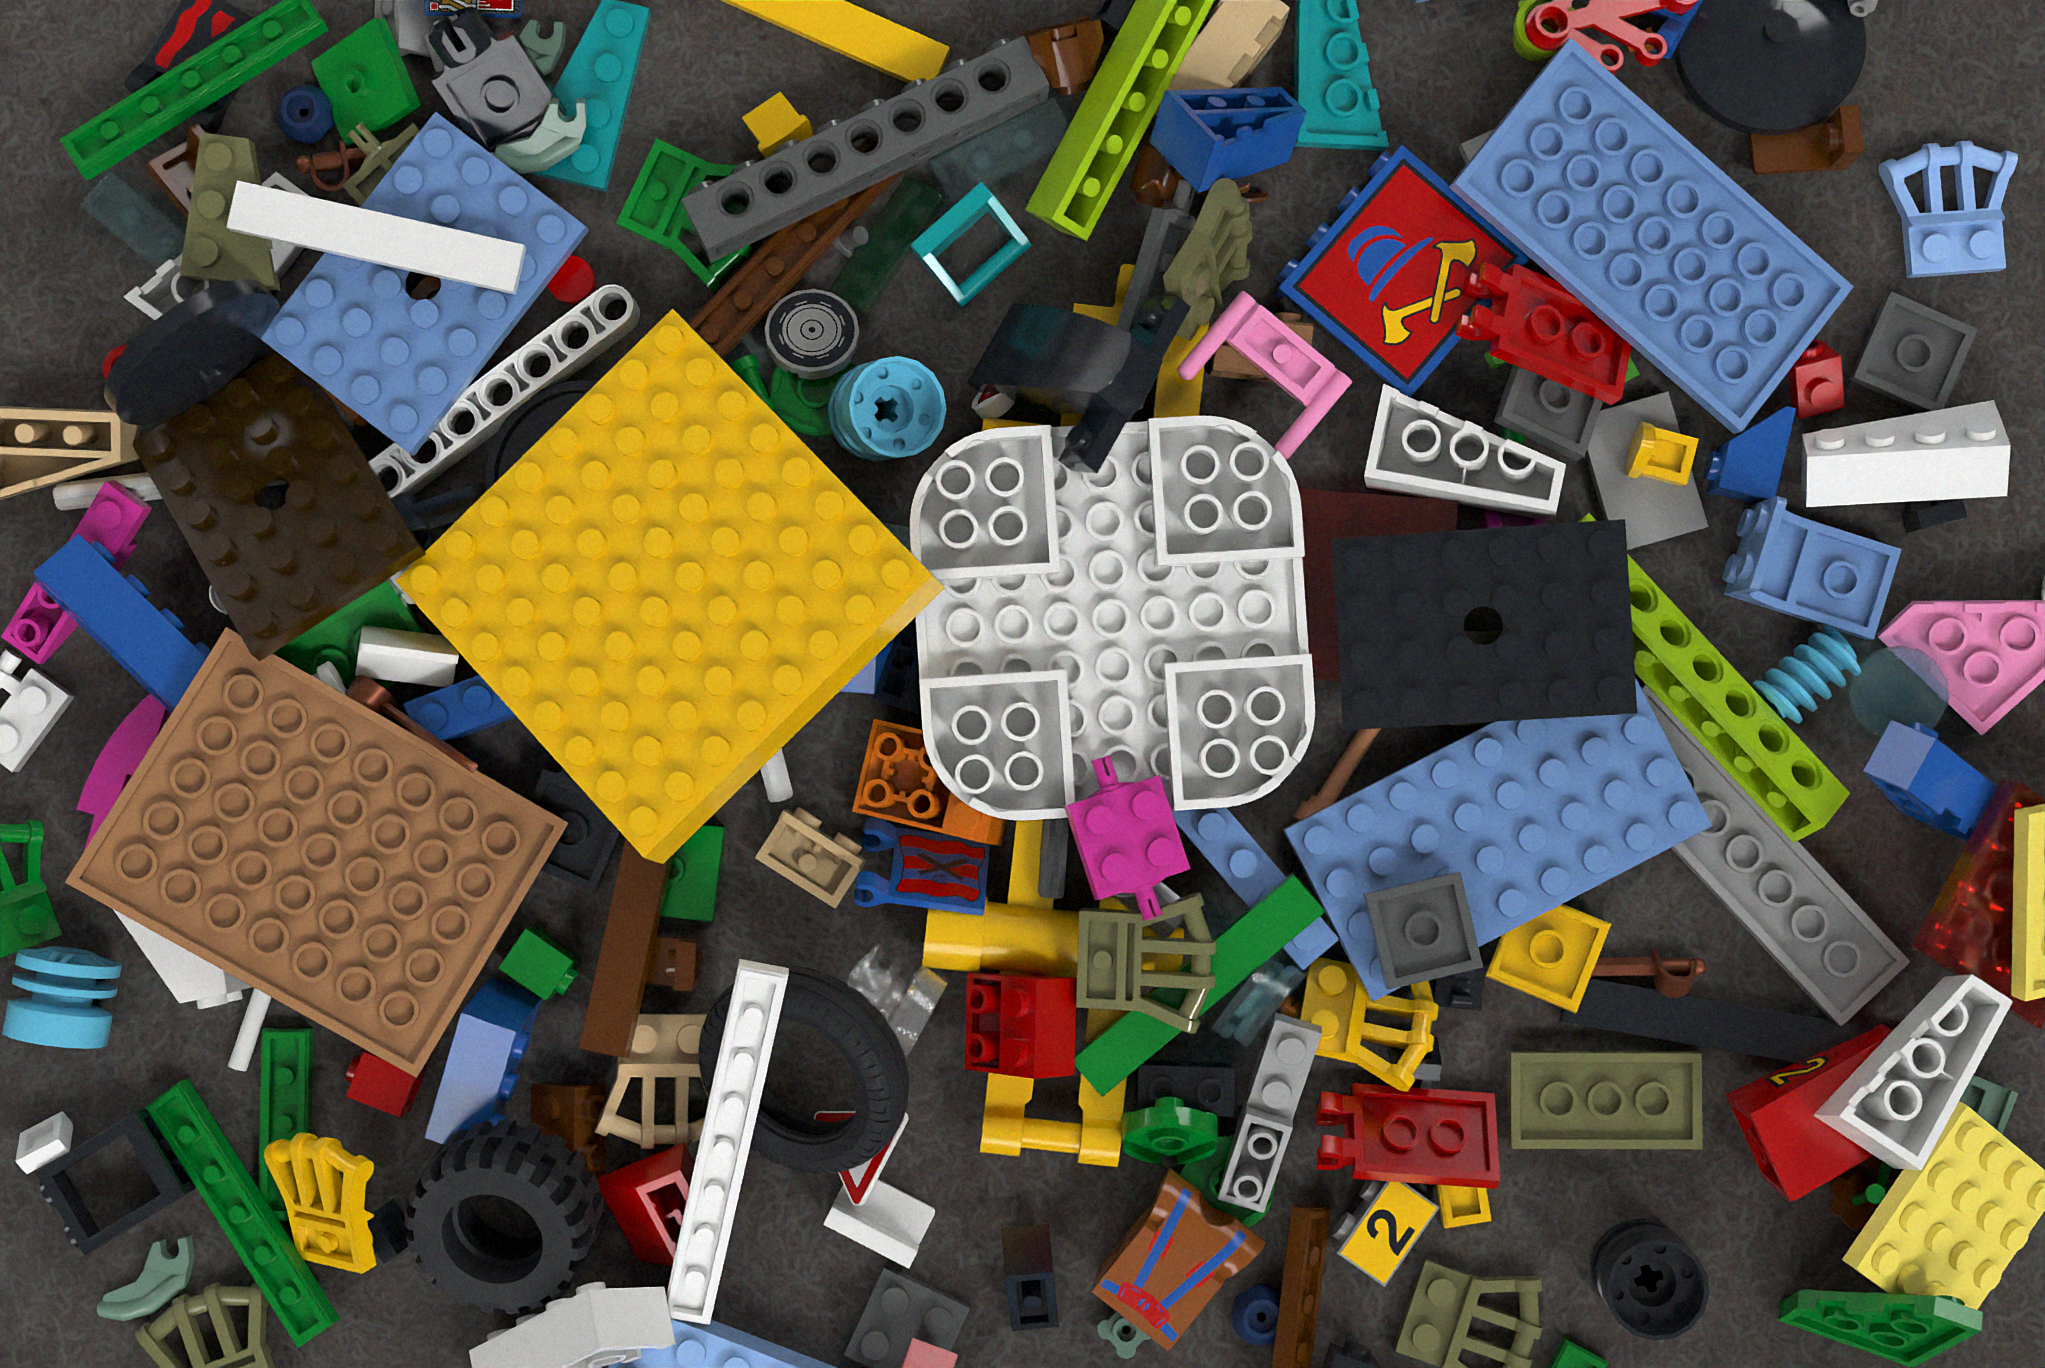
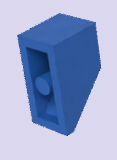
[1704,406,1796,504]

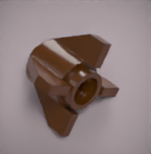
[1019,16,1104,95]

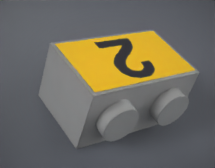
[1332,1180,1440,1287]

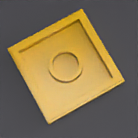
[1485,904,1611,1013]

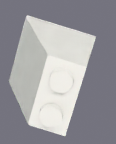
[113,909,252,1009]

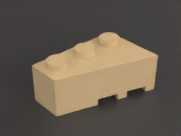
[1155,0,1290,116]
[0,406,140,500]

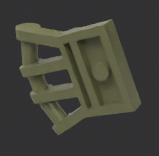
[1163,178,1253,341]
[1076,892,1217,1034]
[1393,1258,1543,1368]
[135,1282,275,1368]

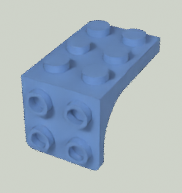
[1722,496,1902,640]

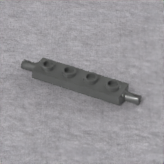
[1117,180,1197,410]

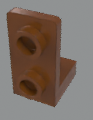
[1748,105,1864,175]
[646,936,703,992]

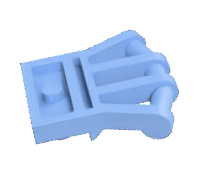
[1878,140,2018,278]

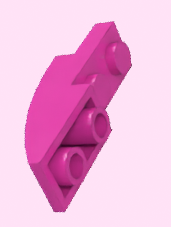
[1,480,152,664]
[76,694,171,851]

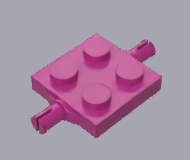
[1064,755,1190,921]

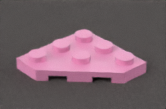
[1877,600,2045,736]

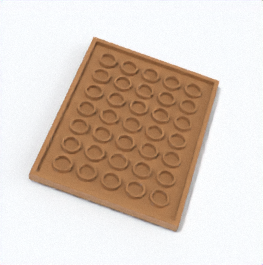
[65,627,568,1078]

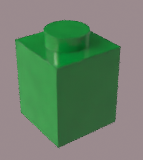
[499,926,581,1001]

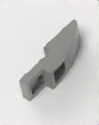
[1218,1012,1322,1213]

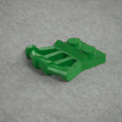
[616,138,753,293]
[0,820,63,958]

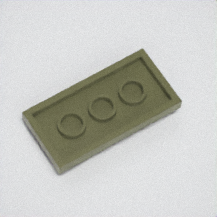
[1507,1051,1703,1149]

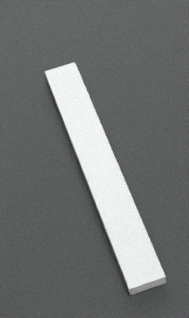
[666,959,789,1325]

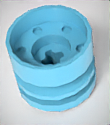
[827,356,947,462]
[2,946,122,1049]

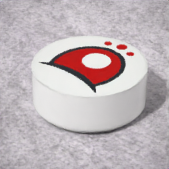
[972,392,1015,420]

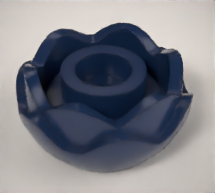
[276,84,335,144]
[1231,1284,1281,1346]

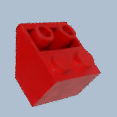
[964,973,1077,1079]
[597,1143,695,1266]

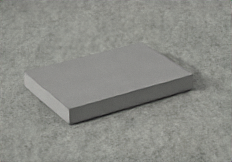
[1585,392,1708,550]

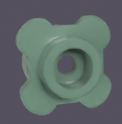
[1097,1311,1151,1359]

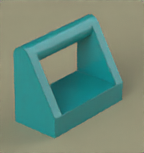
[910,182,1032,308]

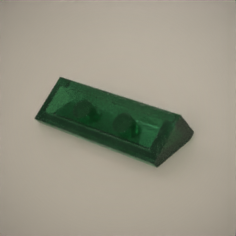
[828,175,945,318]

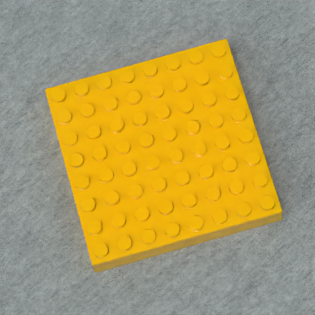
[395,309,945,864]

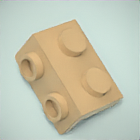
[755,807,867,909]

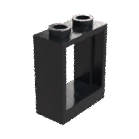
[36,1108,197,1255]

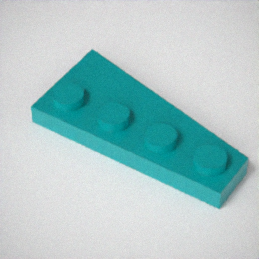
[529,0,651,192]
[1294,0,1389,151]

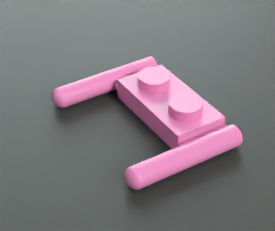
[1177,291,1352,460]

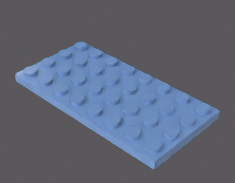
[1449,38,1854,434]
[1283,678,1712,1002]

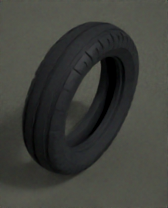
[698,965,909,1174]

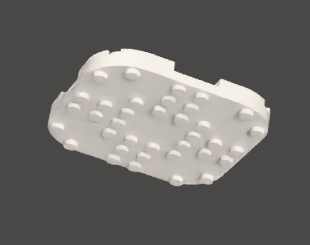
[910,416,1315,820]

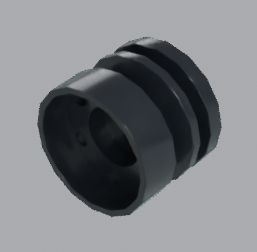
[1590,1218,1709,1341]

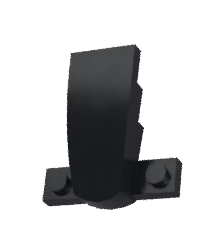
[967,296,1191,474]

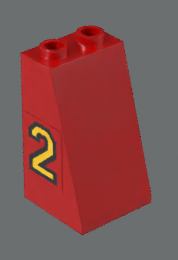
[1725,1024,1893,1202]

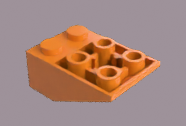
[852,719,1007,846]

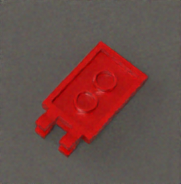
[1455,262,1632,405]
[1315,1083,1500,1189]

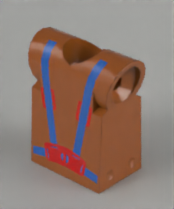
[1091,1167,1266,1351]

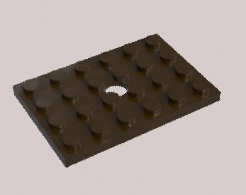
[133,351,426,662]

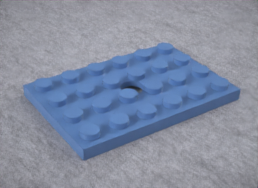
[261,111,589,456]

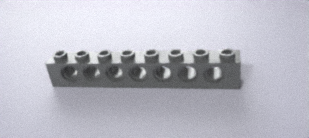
[681,35,1050,263]

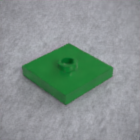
[311,18,421,148]
[661,825,726,922]

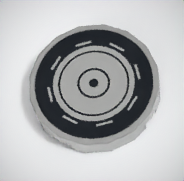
[765,289,860,380]

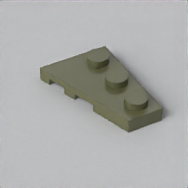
[180,133,281,291]

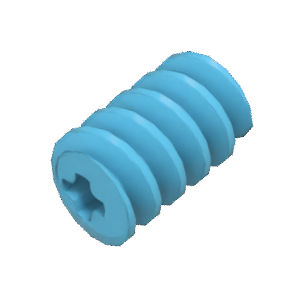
[1751,624,1862,724]

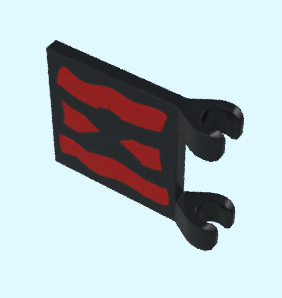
[125,0,253,134]

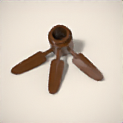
[1129,134,1269,208]

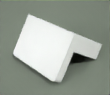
[355,625,459,687]
[823,1179,935,1269]

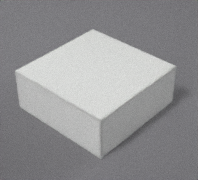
[15,1111,73,1174]

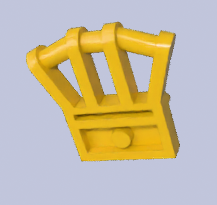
[1299,957,1439,1092]
[264,1132,377,1274]

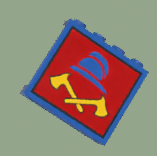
[1274,145,1530,397]

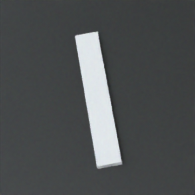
[226,180,527,295]

